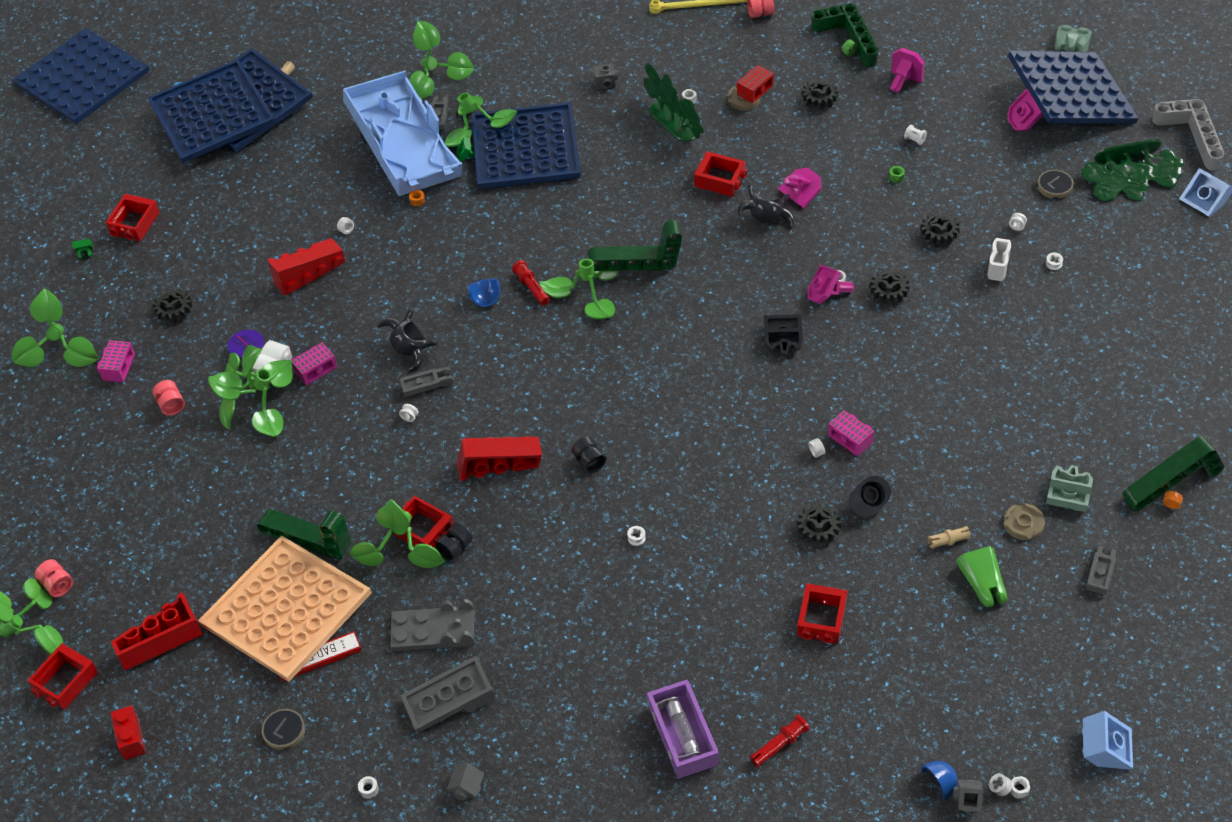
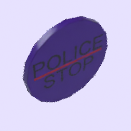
[228,329,264,359]

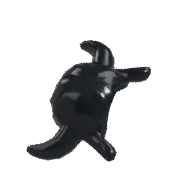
[737,184,794,228]
[376,309,438,371]

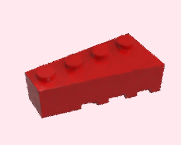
[267,238,345,296]
[457,436,542,481]
[111,592,203,671]

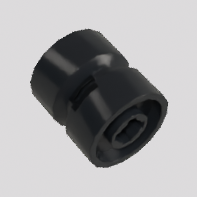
[571,436,607,473]
[434,522,473,561]

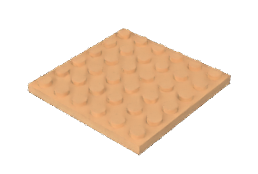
[198,536,372,682]

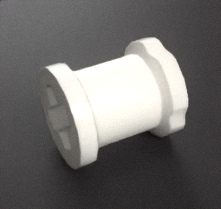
[904,125,927,145]

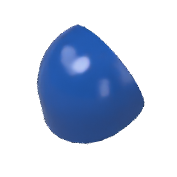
[468,278,500,307]
[920,761,958,800]

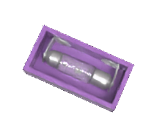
[647,679,719,779]

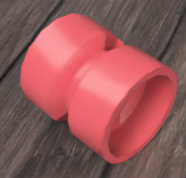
[747,0,775,19]
[152,380,185,416]
[35,559,73,597]

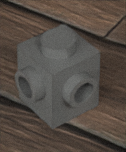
[593,64,618,90]
[447,763,484,800]
[953,779,983,812]

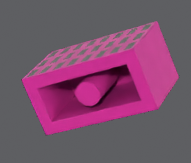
[97,340,135,382]
[292,343,337,386]
[828,410,874,456]

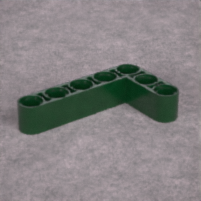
[811,3,879,67]
[587,220,682,271]
[1122,436,1224,511]
[257,509,351,560]

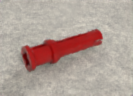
[512,260,550,306]
[749,715,810,768]

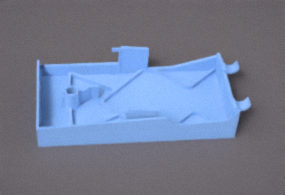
[343,71,462,196]

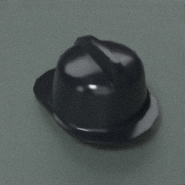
[849,476,891,517]

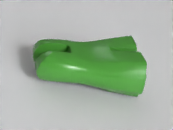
[956,546,1007,608]

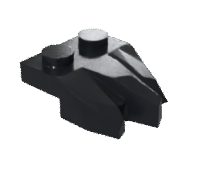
[763,314,803,357]

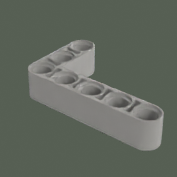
[1152,99,1224,171]

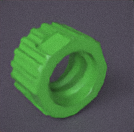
[842,40,858,56]
[889,166,905,183]

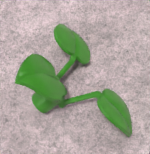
[409,21,474,99]
[445,92,517,147]
[539,259,618,319]
[12,289,99,367]
[219,345,269,429]
[208,360,293,437]
[350,499,445,568]
[0,578,63,655]

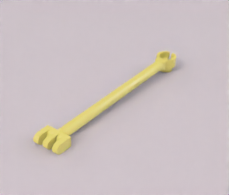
[649,0,747,14]

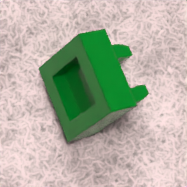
[457,137,475,162]
[72,239,94,259]

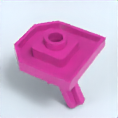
[890,48,925,92]
[1007,89,1045,131]
[778,168,822,209]
[808,265,854,304]

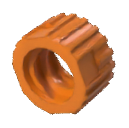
[409,190,425,206]
[1162,491,1183,509]

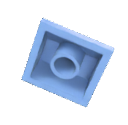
[1179,168,1232,217]
[1082,711,1133,770]

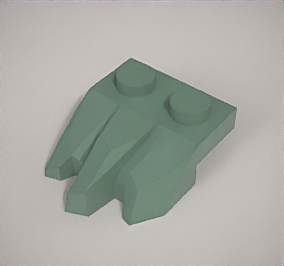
[1054,25,1092,52]
[1046,465,1093,512]

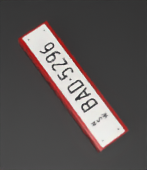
[281,631,362,682]

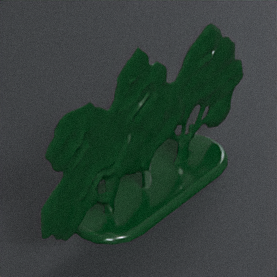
[644,63,704,142]
[1081,139,1184,202]

